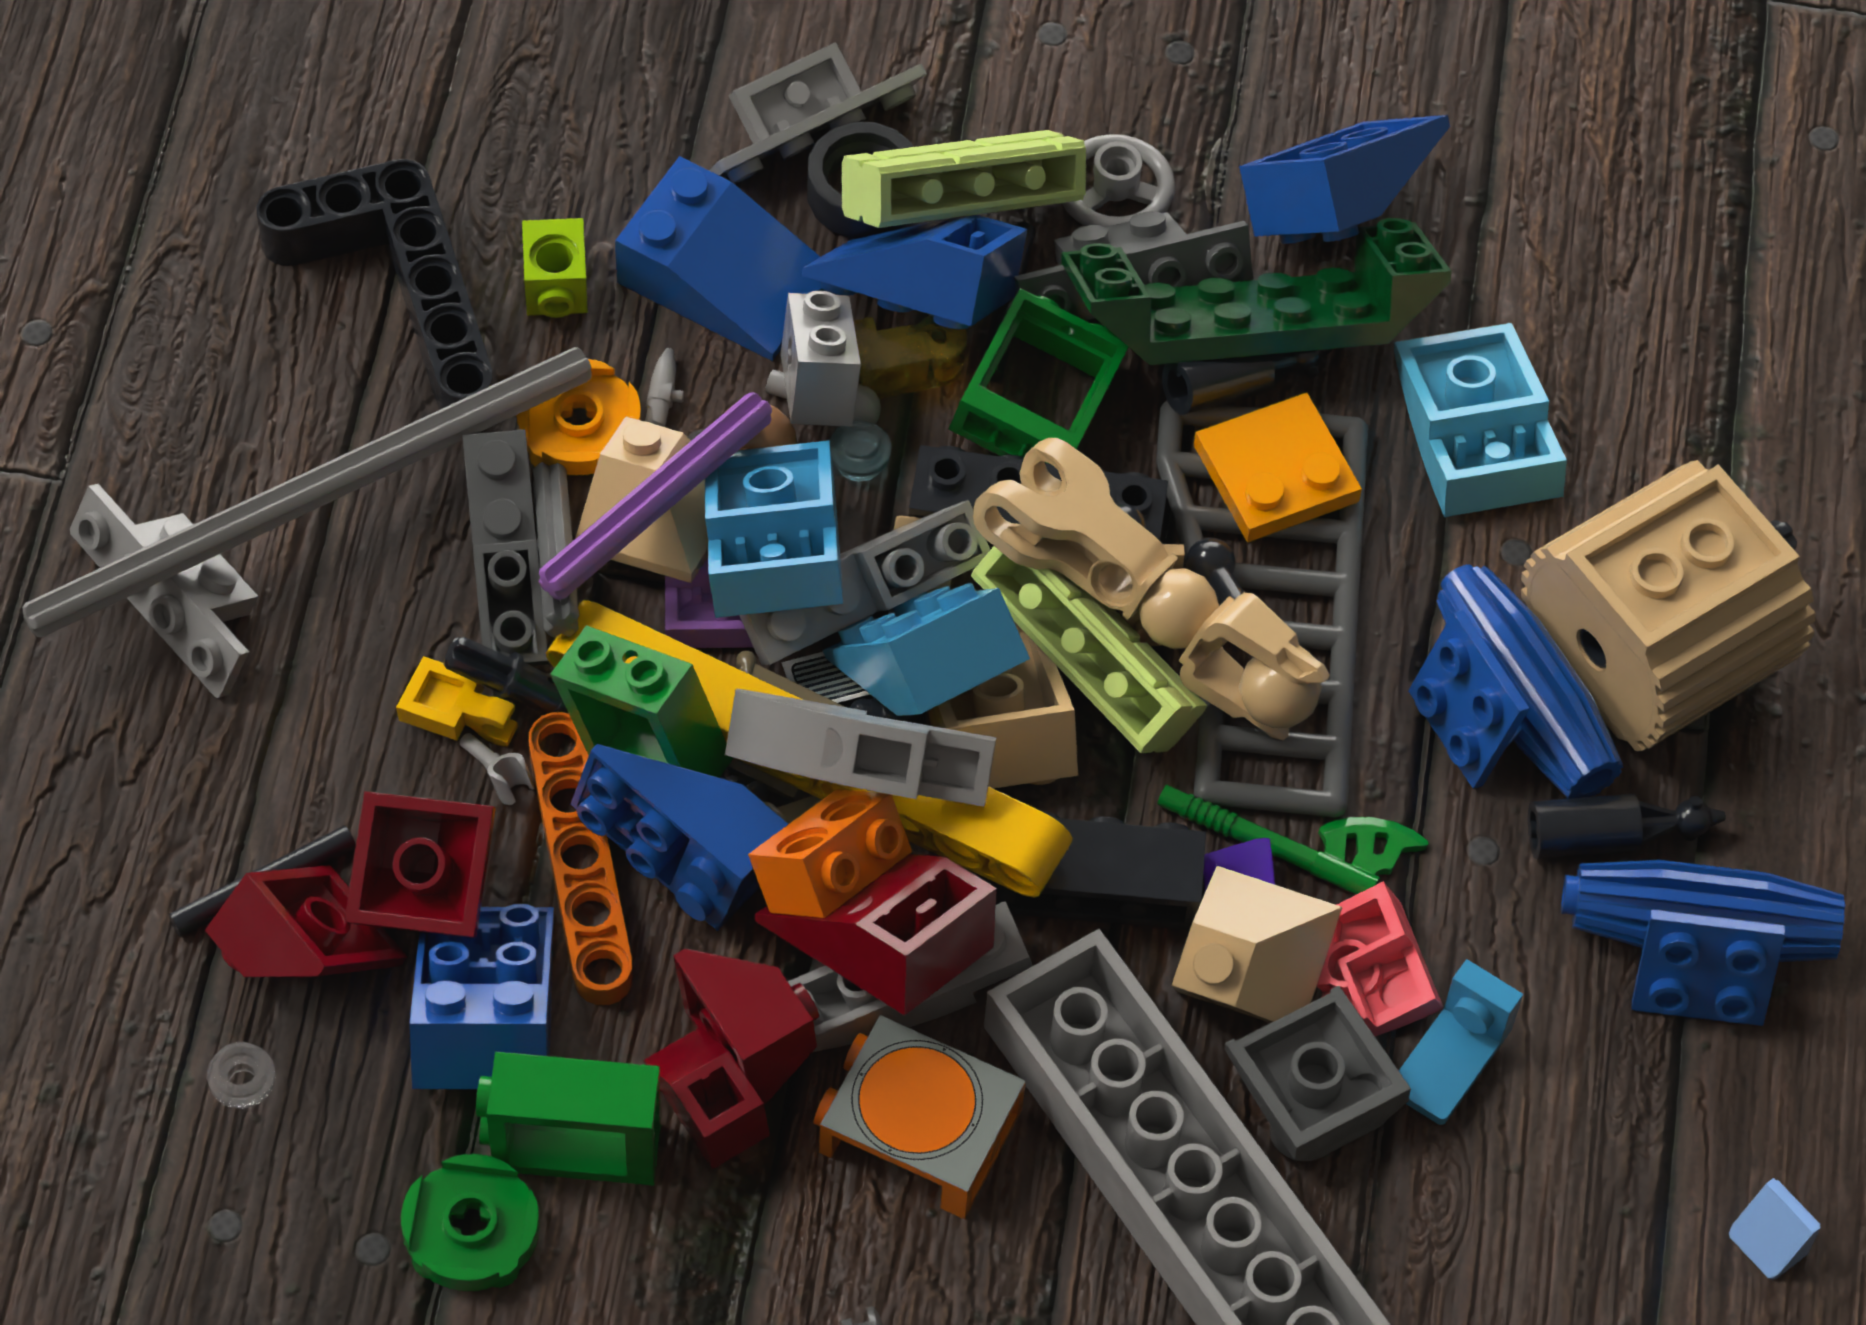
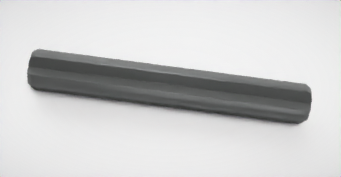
[533,462,579,637]

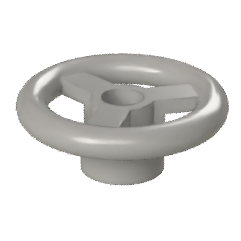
[1062,134,1175,227]

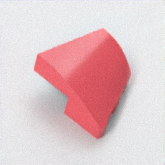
[1317,881,1444,1036]

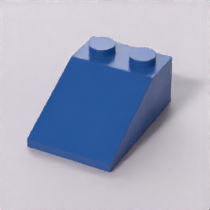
[1239,115,1450,244]
[615,156,824,361]

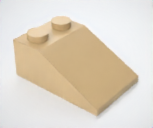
[928,622,1078,789]

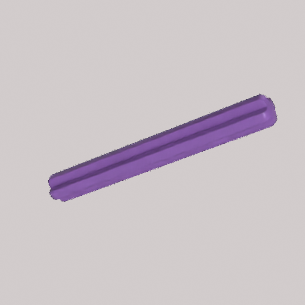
[539,393,772,600]

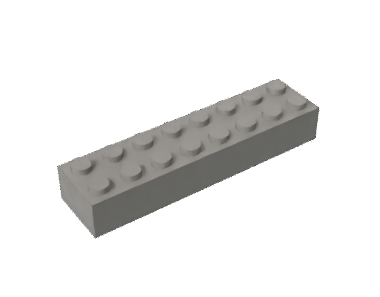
[984,929,1390,1325]

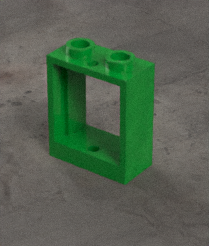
[948,288,1128,463]
[550,625,733,778]
[476,1052,662,1186]

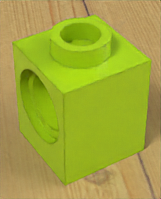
[522,218,588,318]

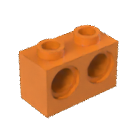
[748,789,912,918]

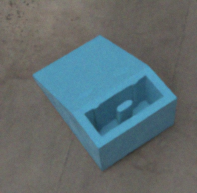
[822,583,1030,716]

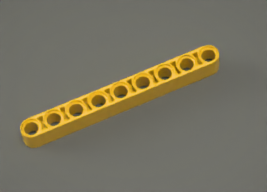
[546,600,1073,897]

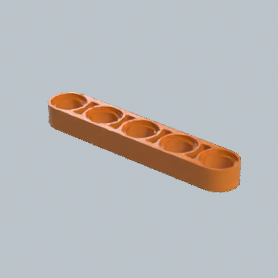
[528,712,633,1005]

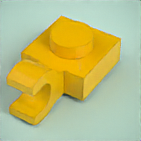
[396,656,518,747]

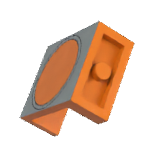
[814,1015,1026,1219]

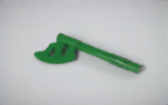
[1157,784,1429,895]

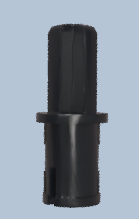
[444,637,566,715]

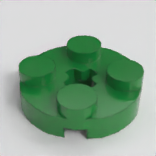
[401,1154,540,1291]

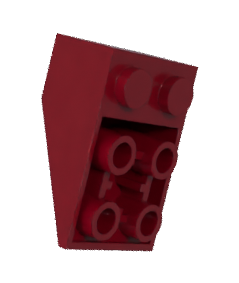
[755,854,996,1016]

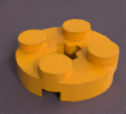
[516,359,641,475]

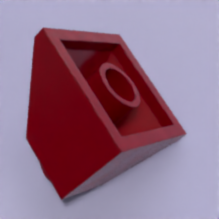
[344,791,496,939]
[205,865,408,977]
[673,949,820,1106]

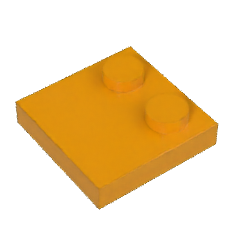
[1194,393,1362,543]

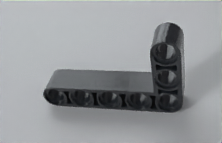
[256,159,493,410]

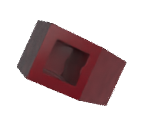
[643,1027,770,1169]

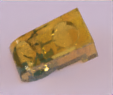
[853,315,967,399]

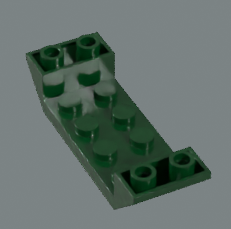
[1061,218,1452,365]

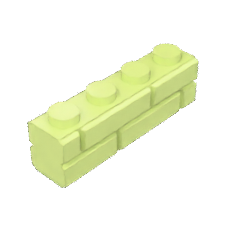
[842,130,1086,228]
[971,546,1208,753]

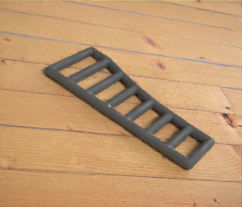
[1156,401,1368,818]

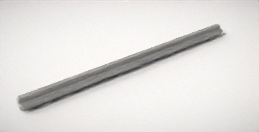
[22,347,592,637]

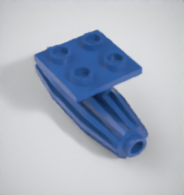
[1408,565,1623,799]
[1561,860,1845,1026]

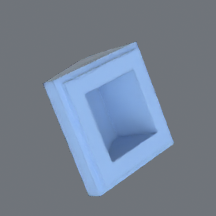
[1728,1178,1821,1280]

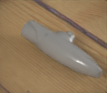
[645,348,684,427]

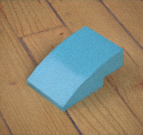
[1394,323,1567,517]

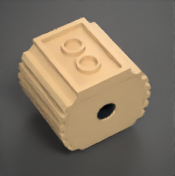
[1521,460,1815,751]

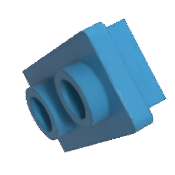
[1399,959,1523,1125]

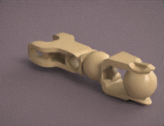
[973,438,1330,741]

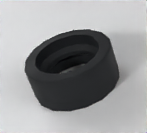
[807,122,914,239]

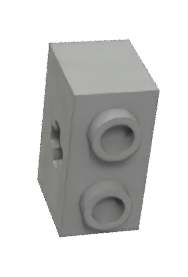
[781,291,861,426]

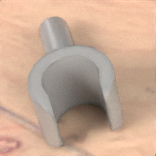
[460,733,535,805]

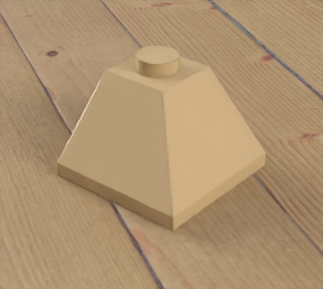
[575,416,708,583]
[1172,866,1342,1023]

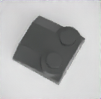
[1225,985,1411,1161]

